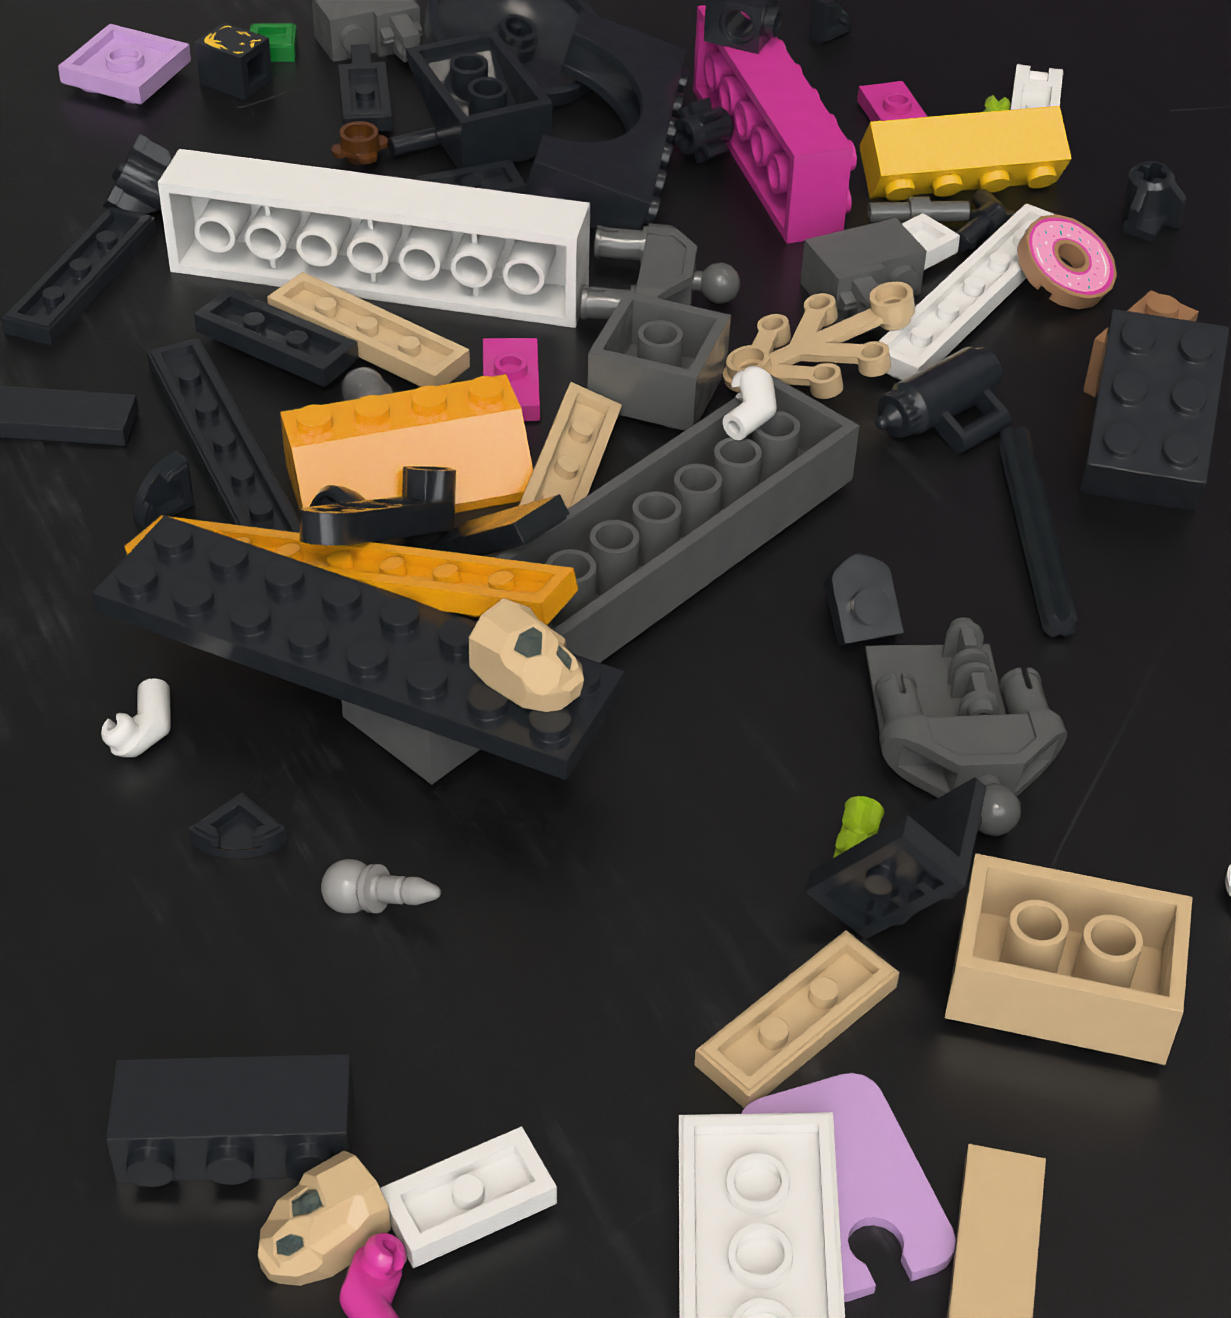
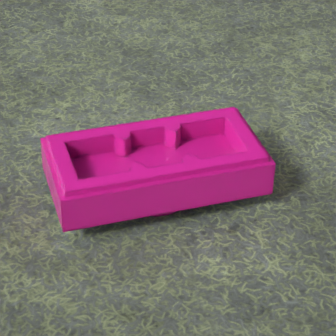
[857,81,928,122]
[483,338,540,422]

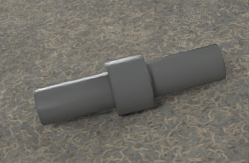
[867,196,970,223]

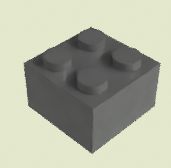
[588,291,731,431]

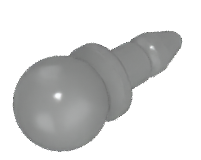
[321,859,441,913]

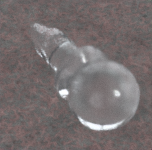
[341,367,393,401]

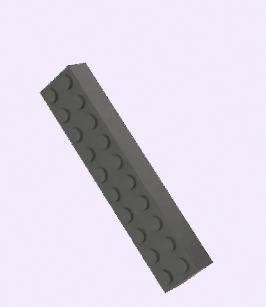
[341,374,860,785]

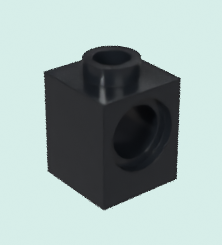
[704,0,783,54]

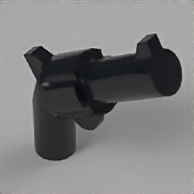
[956,189,1016,251]

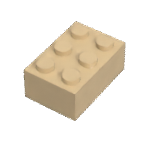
[945,853,1192,1065]

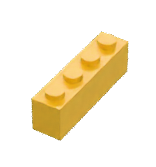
[859,106,1072,201]

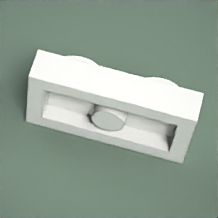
[380,1126,557,1268]

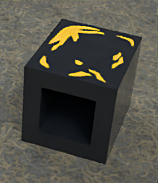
[195,23,273,100]

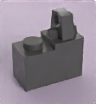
[312,0,423,62]
[800,218,927,333]

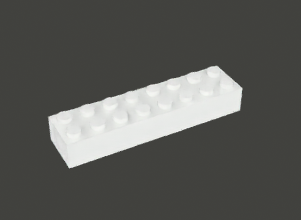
[158,149,590,328]

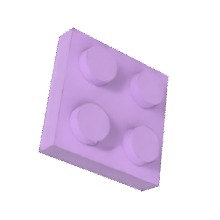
[58,24,191,104]

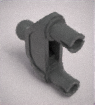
[580,223,741,320]
[874,668,1067,837]

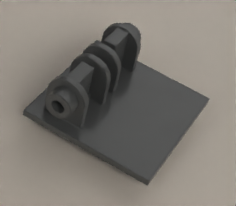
[865,617,1006,733]

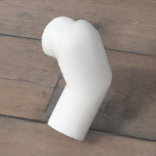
[723,366,777,440]
[101,678,171,757]

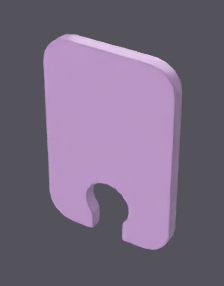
[742,1073,956,1302]

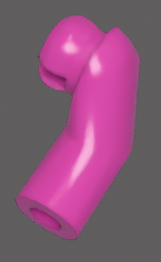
[339,1233,407,1318]

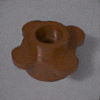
[332,121,388,165]

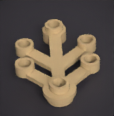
[723,282,915,399]

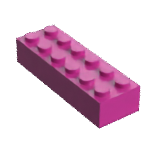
[693,5,857,244]

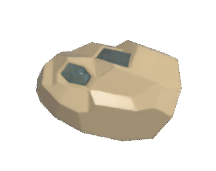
[469,598,584,712]
[258,1151,391,1286]

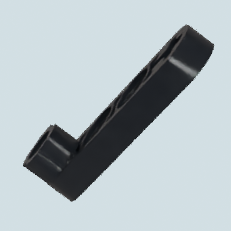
[300,466,456,545]

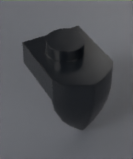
[823,553,904,647]

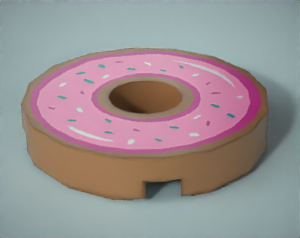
[1017,214,1117,309]

